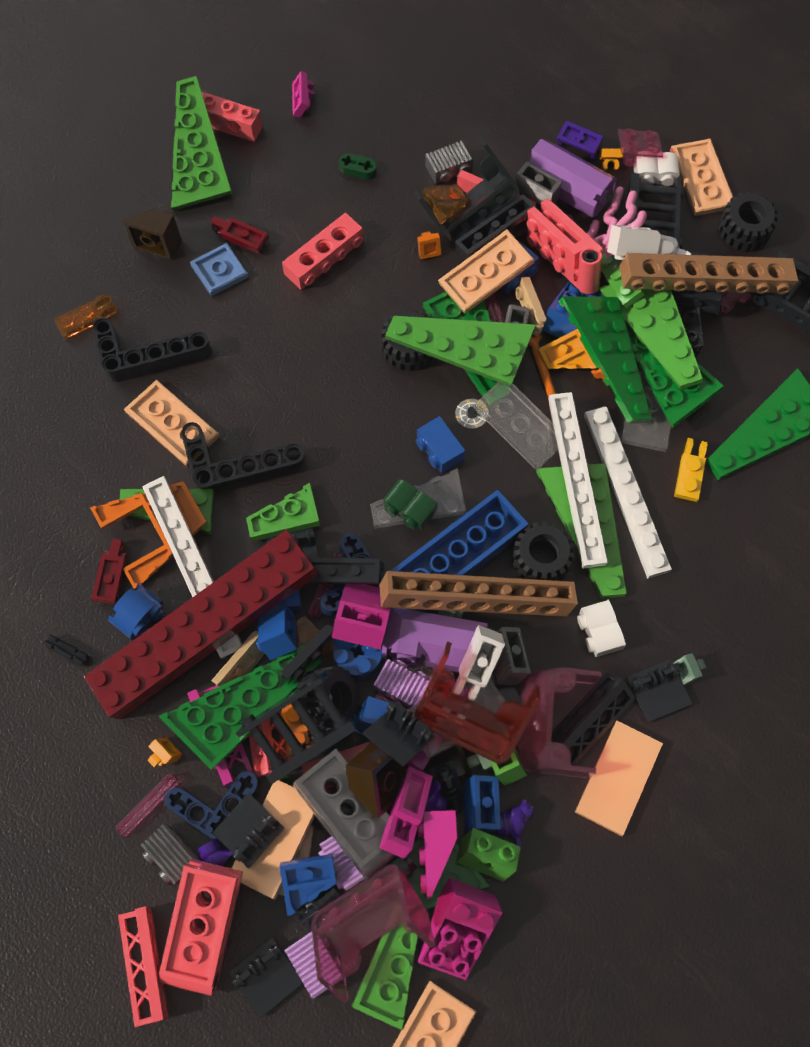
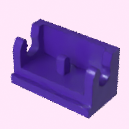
[557,120,603,160]

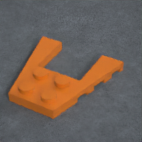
[90,481,208,590]

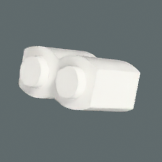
[633,152,680,186]
[577,600,626,657]

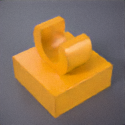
[599,149,623,170]
[148,737,183,768]

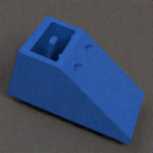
[542,281,603,338]

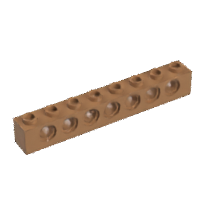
[619,253,798,294]
[379,571,578,617]

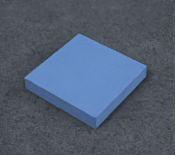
[190,243,248,297]

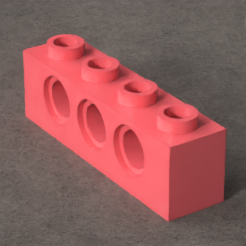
[201,91,263,142]
[282,213,363,290]

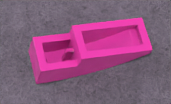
[379,766,433,858]

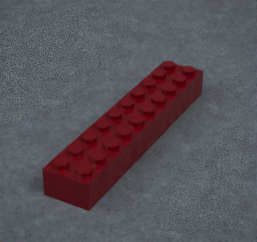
[84,529,320,719]

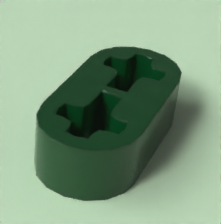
[338,153,377,179]

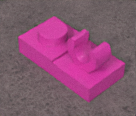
[292,71,315,118]

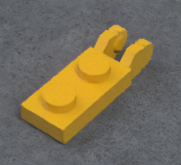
[674,438,708,502]

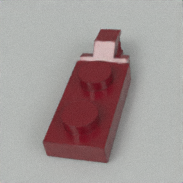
[210,216,269,254]
[91,539,127,605]

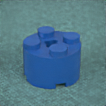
[108,584,165,640]
[333,639,383,682]

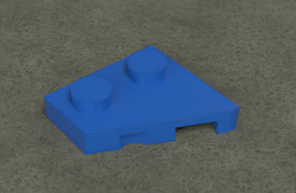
[279,854,337,916]

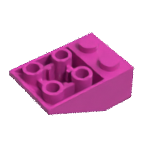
[332,584,390,650]
[418,810,457,899]
[418,877,503,980]

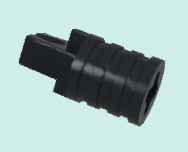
[295,885,343,928]

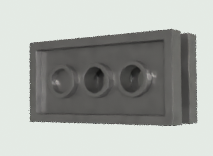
[293,749,397,880]

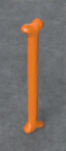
[528,335,556,428]

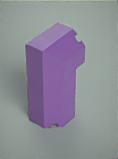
[530,139,617,217]
[381,608,488,672]

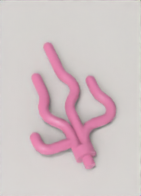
[587,186,647,257]

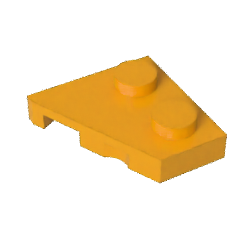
[539,329,596,369]

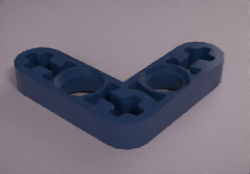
[320,533,383,616]
[165,771,260,840]

